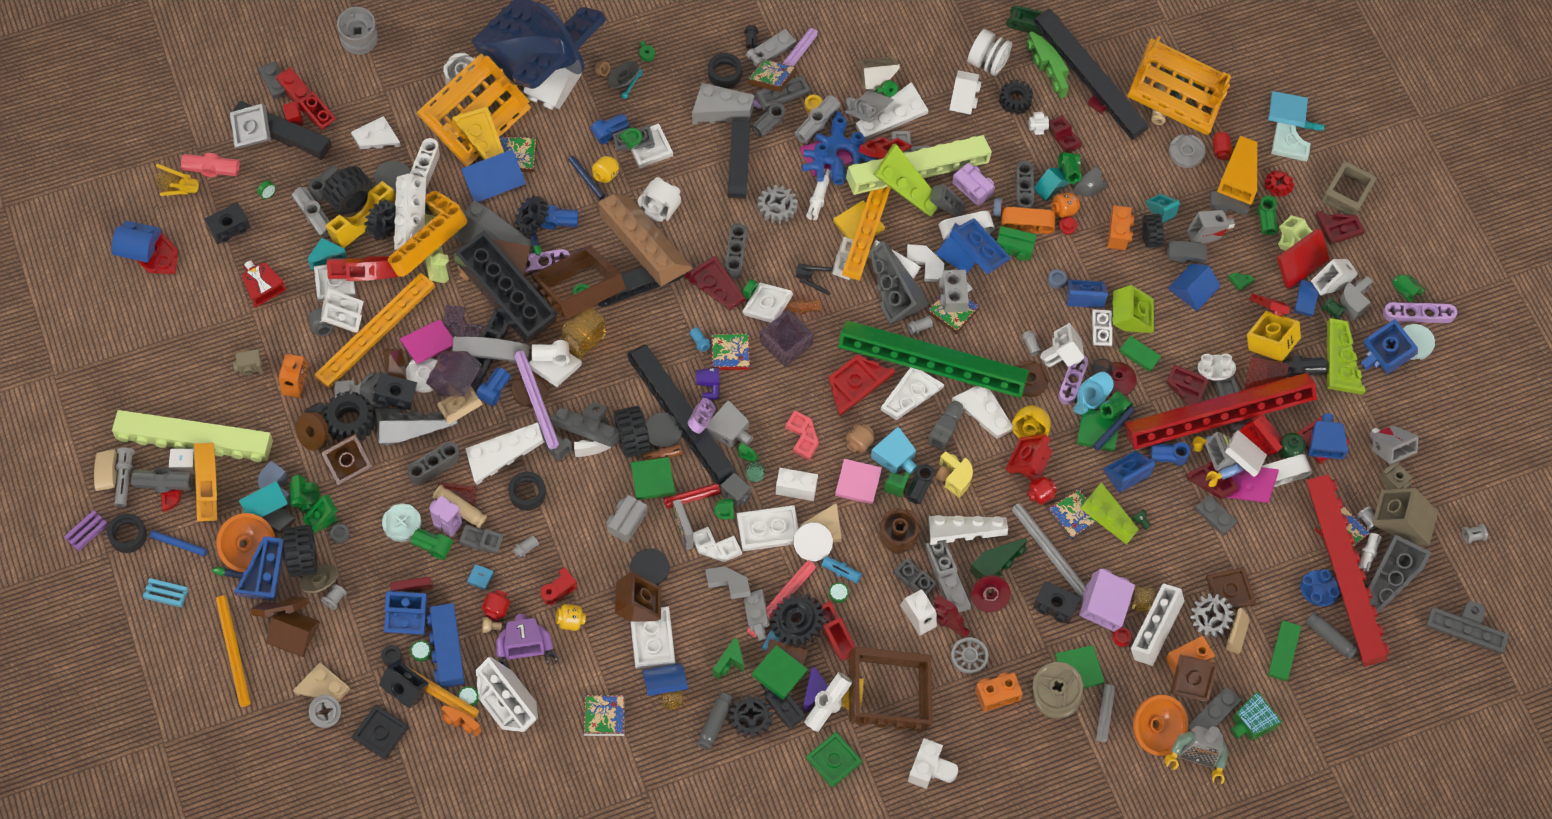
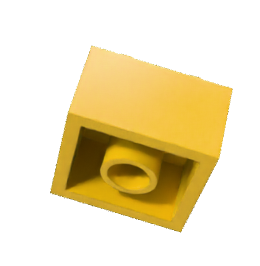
[1247,311,1301,362]

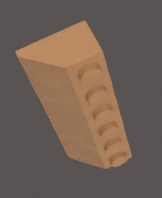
[598,194,692,286]

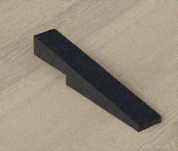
[232,101,332,160]
[454,308,510,394]

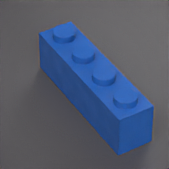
[427,603,465,688]

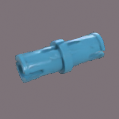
[822,555,862,584]

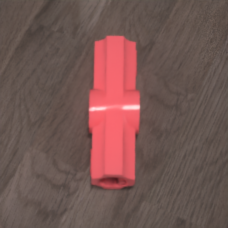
[181,153,240,177]

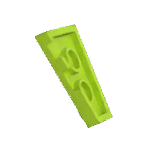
[1080,482,1139,544]

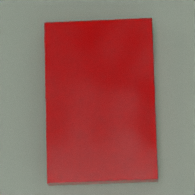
[1276,228,1330,289]

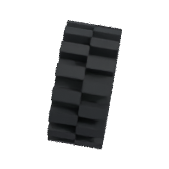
[999,79,1033,115]
[1142,214,1164,248]

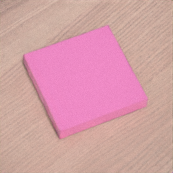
[835,459,882,505]

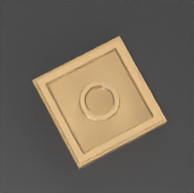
[437,385,483,424]

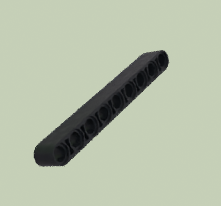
[1034,9,1148,140]
[627,344,736,485]

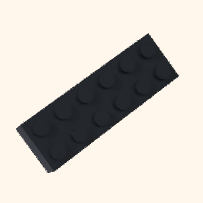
[454,231,557,344]

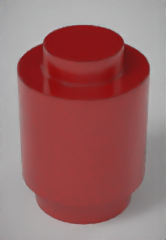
[1212,132,1233,160]

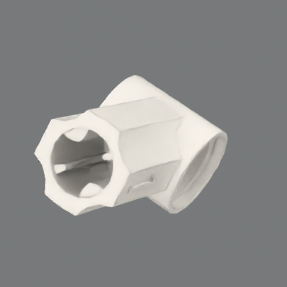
[532,340,570,366]

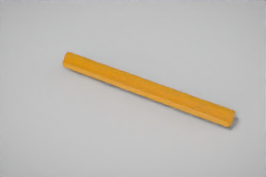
[216,595,251,707]

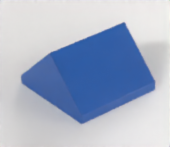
[935,223,976,274]
[1168,263,1221,311]
[1067,279,1108,309]
[1103,451,1155,493]

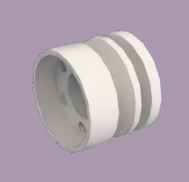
[967,29,1012,76]

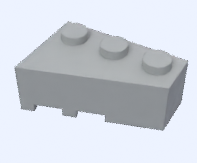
[692,83,755,124]

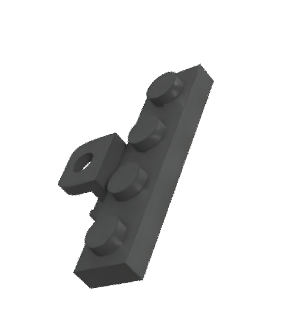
[550,403,621,447]
[1425,601,1509,654]

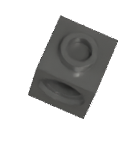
[721,473,751,508]

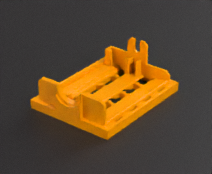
[1127,35,1231,136]
[416,53,531,167]

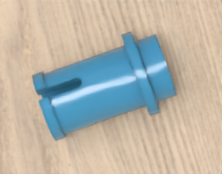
[689,327,711,352]

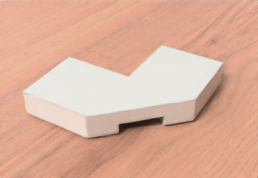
[907,244,944,282]
[693,527,742,562]

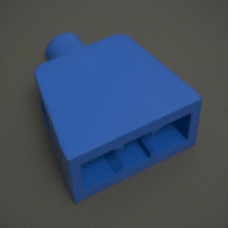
[1307,413,1348,460]

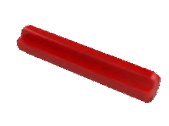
[664,483,720,509]

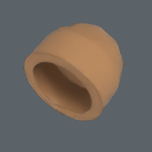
[594,61,610,76]
[935,465,951,482]

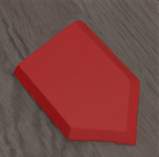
[136,225,178,274]

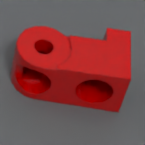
[540,567,578,605]

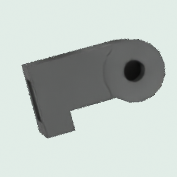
[541,427,573,461]

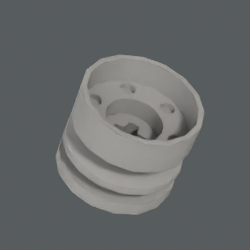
[337,7,378,55]

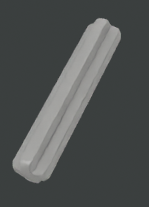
[1096,684,1115,743]

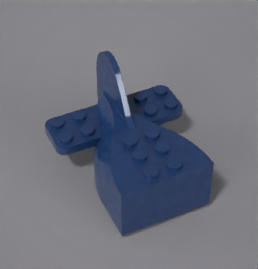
[471,0,606,89]

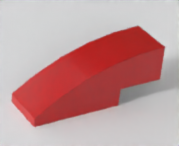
[821,601,855,662]

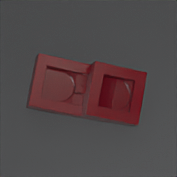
[1049,115,1082,153]

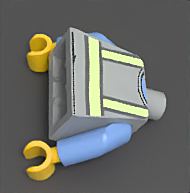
[1192,432,1243,487]

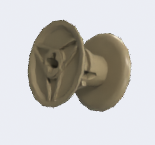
[1032,662,1083,719]

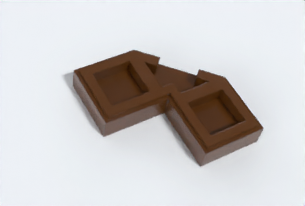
[250,596,308,617]

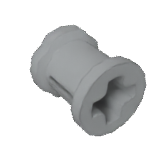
[1357,506,1377,531]
[1462,524,1488,544]
[321,583,347,610]

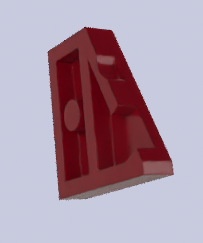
[1186,461,1238,499]

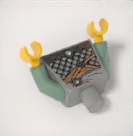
[1164,726,1228,784]

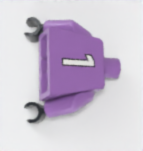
[496,614,557,668]

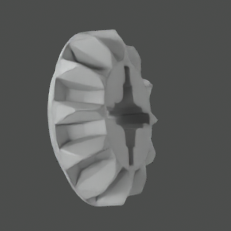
[309,695,341,728]

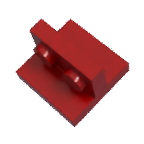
[1232,415,1282,459]
[1006,434,1053,482]

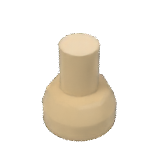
[482,617,502,633]

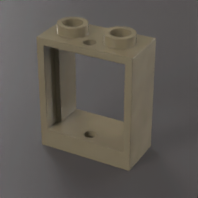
[1322,161,1377,215]

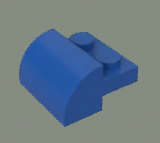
[111,220,161,262]
[384,591,428,635]

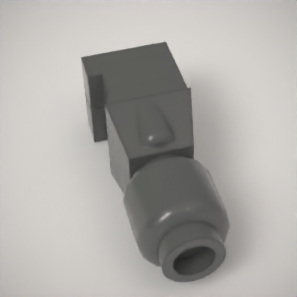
[928,401,963,451]

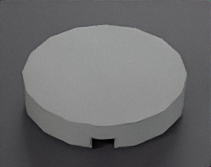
[1169,134,1205,168]

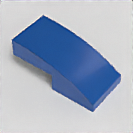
[1294,280,1318,317]

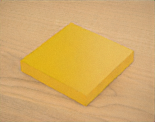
[833,200,885,240]

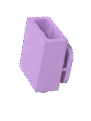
[1079,569,1135,632]

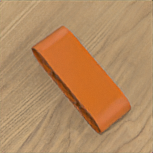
[1001,207,1055,234]

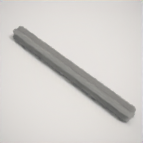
[1012,503,1086,598]

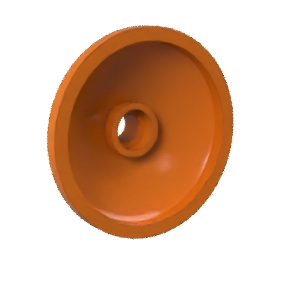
[216,513,275,573]
[1133,695,1188,756]

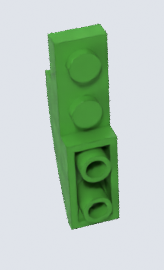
[1026,32,1069,98]

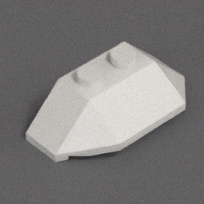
[476,657,538,732]

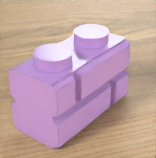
[952,163,995,206]
[429,496,462,537]

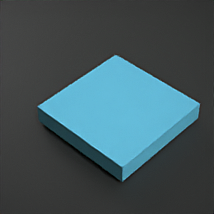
[1268,91,1308,127]

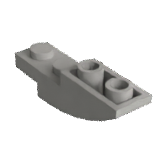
[925,540,971,612]

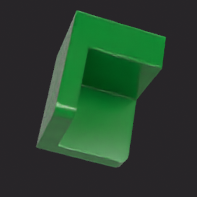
[884,471,910,498]

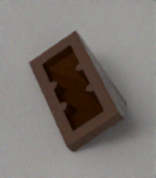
[383,348,407,379]

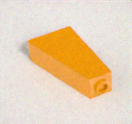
[1217,136,1257,205]

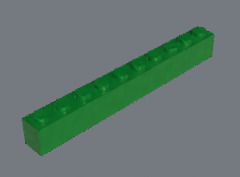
[838,320,1029,398]

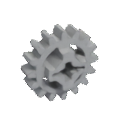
[758,185,798,224]
[1190,594,1235,637]

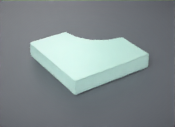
[1271,122,1311,162]

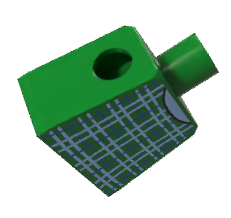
[1230,691,1282,741]

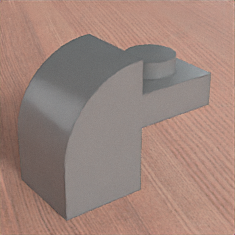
[1340,276,1373,321]

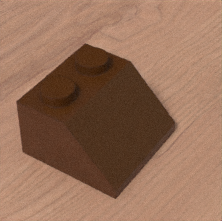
[615,571,661,622]

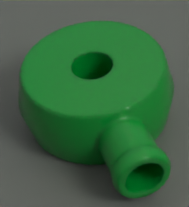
[639,41,656,62]
[876,80,898,97]

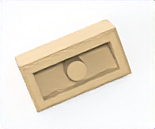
[1226,608,1250,654]

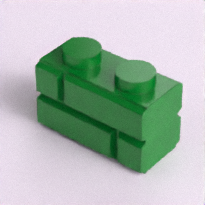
[997,226,1037,261]

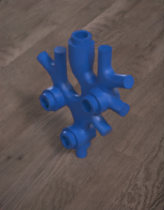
[801,111,876,185]

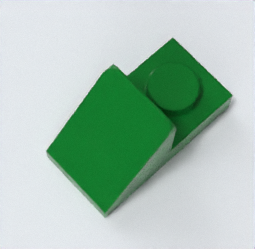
[302,495,338,534]
[713,637,744,680]

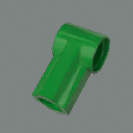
[1058,152,1082,184]
[1257,196,1278,235]
[1099,391,1133,419]
[411,528,454,560]

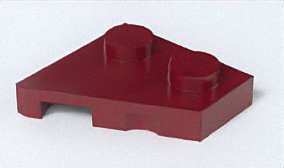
[1315,211,1365,245]
[1166,365,1210,405]
[934,594,970,638]

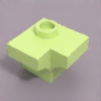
[1278,215,1313,251]

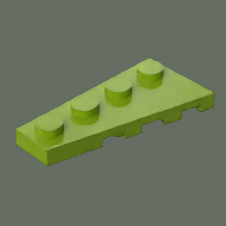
[873,144,938,217]
[1327,318,1366,395]

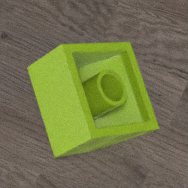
[1112,285,1154,333]

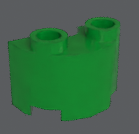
[1391,274,1426,303]
[289,475,320,513]

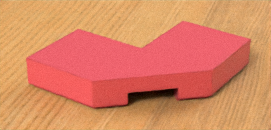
[785,410,819,460]

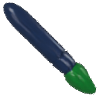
[529,232,542,256]
[212,567,244,579]

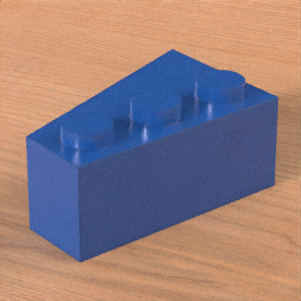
[234,536,284,601]

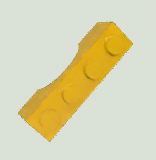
[325,181,396,248]

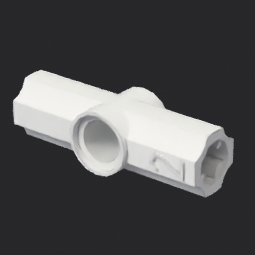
[804,672,853,732]

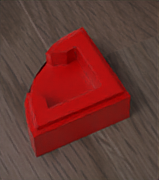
[161,490,182,512]

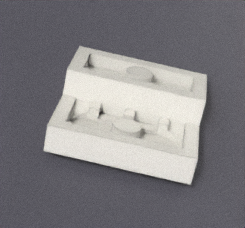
[321,288,364,333]

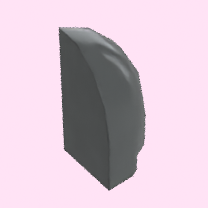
[1073,166,1107,197]

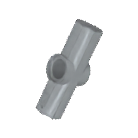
[794,95,840,144]
[292,187,330,238]

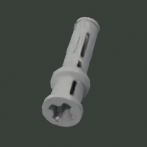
[114,447,135,508]

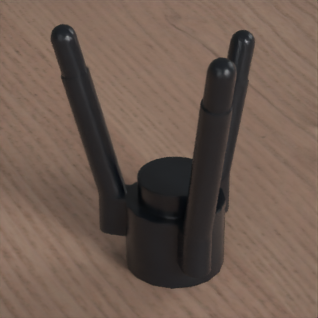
[796,263,833,295]

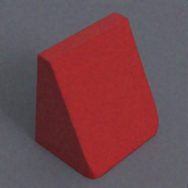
[283,101,304,126]

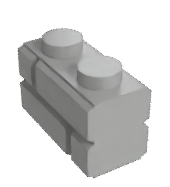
[606,495,648,543]

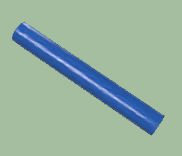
[150,530,207,557]

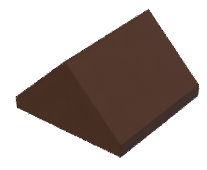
[320,433,372,485]
[266,611,320,657]

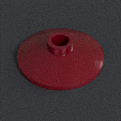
[1109,362,1137,396]
[971,575,1011,612]

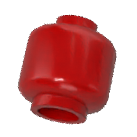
[1027,477,1057,505]
[481,590,511,621]

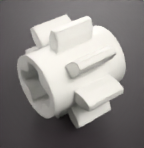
[1029,112,1049,135]

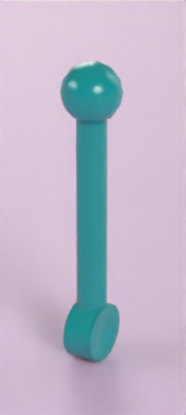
[621,69,643,99]

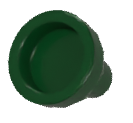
[1132,509,1152,530]

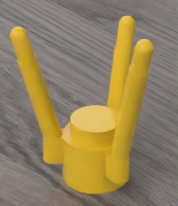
[156,164,199,196]

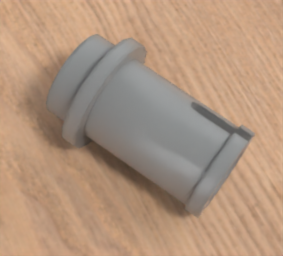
[908,316,933,335]
[1022,330,1042,356]
[513,535,539,558]

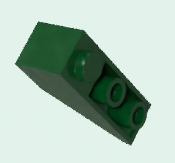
[970,538,1028,579]

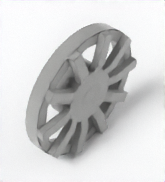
[951,637,989,674]

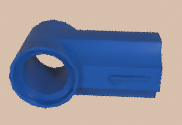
[590,114,630,144]
[542,205,578,229]
[476,367,511,407]
[1151,442,1190,466]

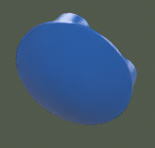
[1300,569,1340,606]

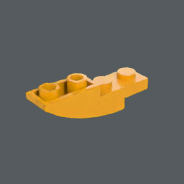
[194,443,217,522]

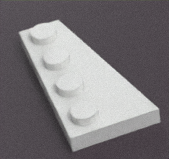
[856,82,928,140]
[465,423,545,485]
[928,515,1008,545]

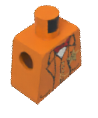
[279,354,309,398]

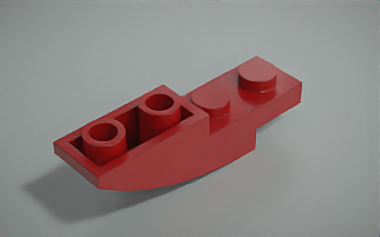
[276,67,336,130]
[327,256,399,281]

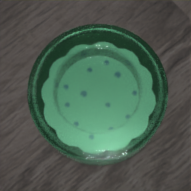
[746,462,765,482]

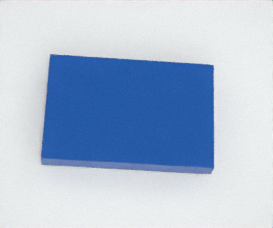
[461,149,526,202]
[950,218,1011,274]

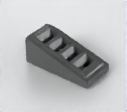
[930,184,965,217]

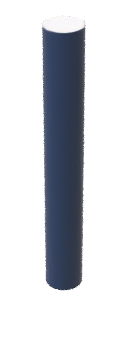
[568,156,605,200]
[1093,407,1135,451]

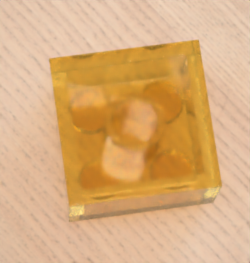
[562,307,606,360]

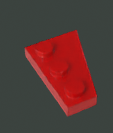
[1250,293,1291,317]

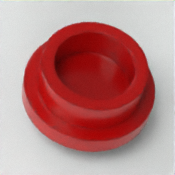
[1059,217,1078,235]
[1112,627,1132,647]

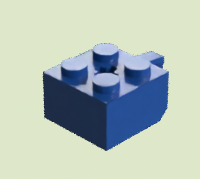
[1361,319,1418,375]

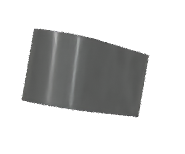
[1015,160,1034,209]
[725,223,747,279]
[408,442,460,486]

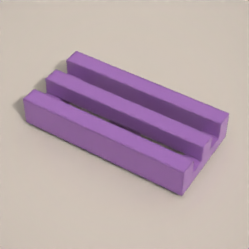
[64,510,108,552]

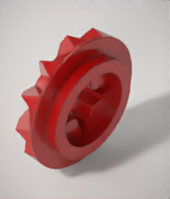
[1264,169,1294,197]

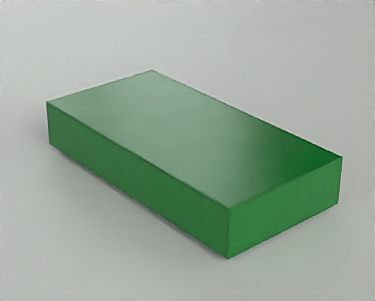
[1119,336,1162,372]

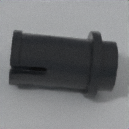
[744,25,758,49]

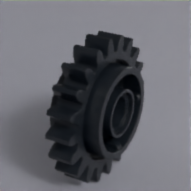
[771,593,826,648]

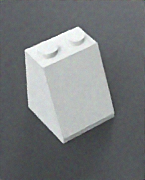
[523,68,582,110]

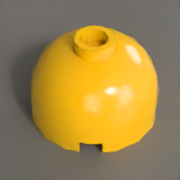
[1012,405,1051,438]

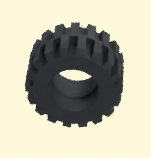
[323,166,374,215]
[323,391,375,442]
[614,405,650,458]
[283,525,318,577]

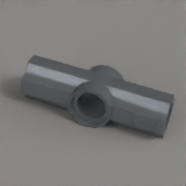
[131,467,194,493]

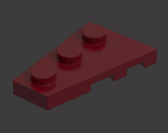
[684,256,746,310]

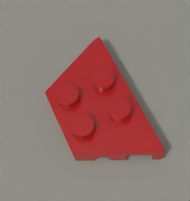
[828,355,895,416]

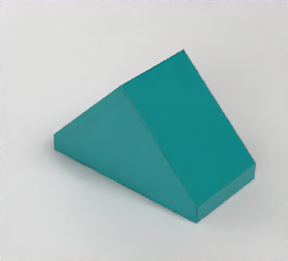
[1034,167,1068,202]
[1145,193,1180,223]
[308,238,347,270]

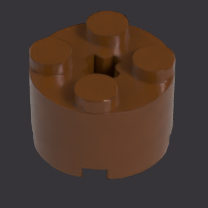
[879,508,920,554]

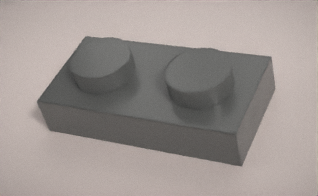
[258,61,287,99]
[1195,495,1237,536]

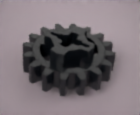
[514,195,549,236]
[364,200,396,240]
[729,694,773,739]

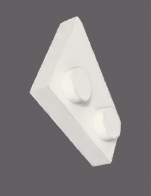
[351,116,401,149]

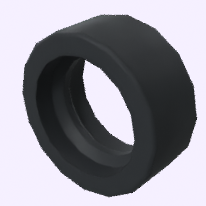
[708,53,742,88]
[508,471,546,511]
[107,513,147,553]

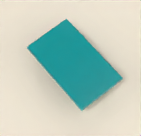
[239,481,288,517]

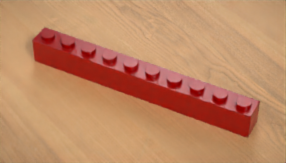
[1125,373,1317,450]
[1306,474,1390,667]

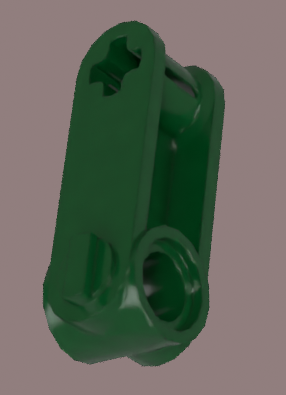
[1006,6,1061,37]

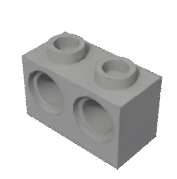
[939,270,969,312]

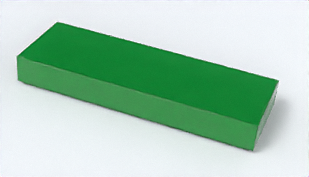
[1267,620,1301,682]

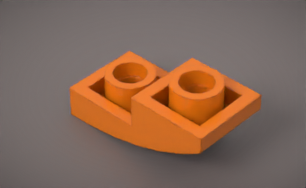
[441,705,482,737]

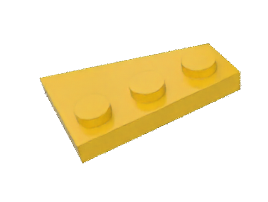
[452,107,504,160]

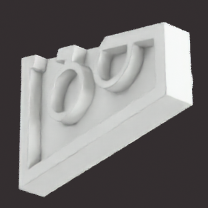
[881,367,944,420]
[952,386,1013,439]

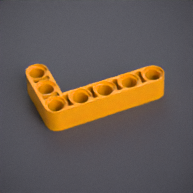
[388,191,467,277]

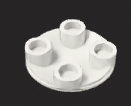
[1198,354,1236,380]

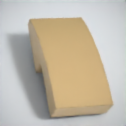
[94,449,118,491]

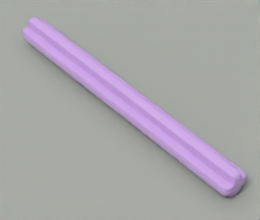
[754,28,817,109]
[514,351,559,449]

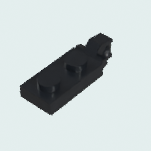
[760,684,806,730]

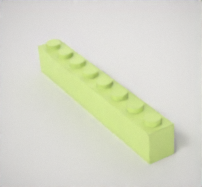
[846,135,992,195]
[112,410,273,462]

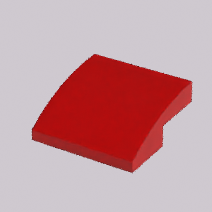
[859,136,912,158]

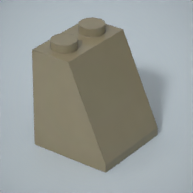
[1373,488,1438,546]

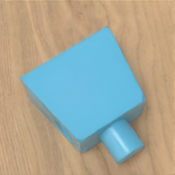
[871,427,918,475]

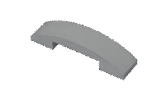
[452,337,530,363]

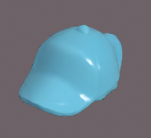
[1073,372,1114,415]

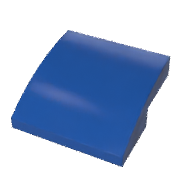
[642,663,688,696]

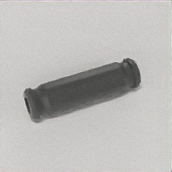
[1305,612,1359,660]
[697,692,734,750]

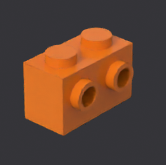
[1107,205,1134,251]
[1166,636,1215,674]
[975,672,1023,712]

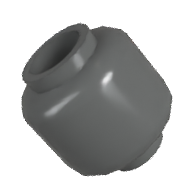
[308,308,335,336]

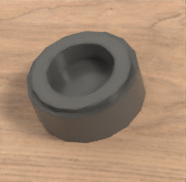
[330,523,350,544]

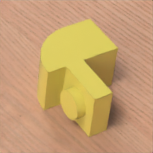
[939,451,973,498]

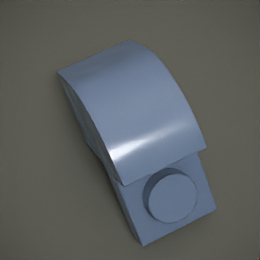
[258,461,291,507]

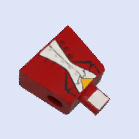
[241,260,286,308]

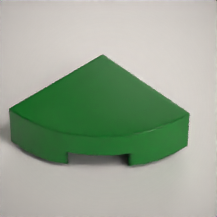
[1228,272,1255,292]
[738,443,758,463]

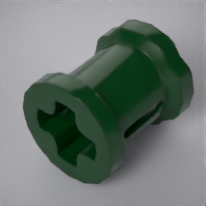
[1321,296,1347,320]

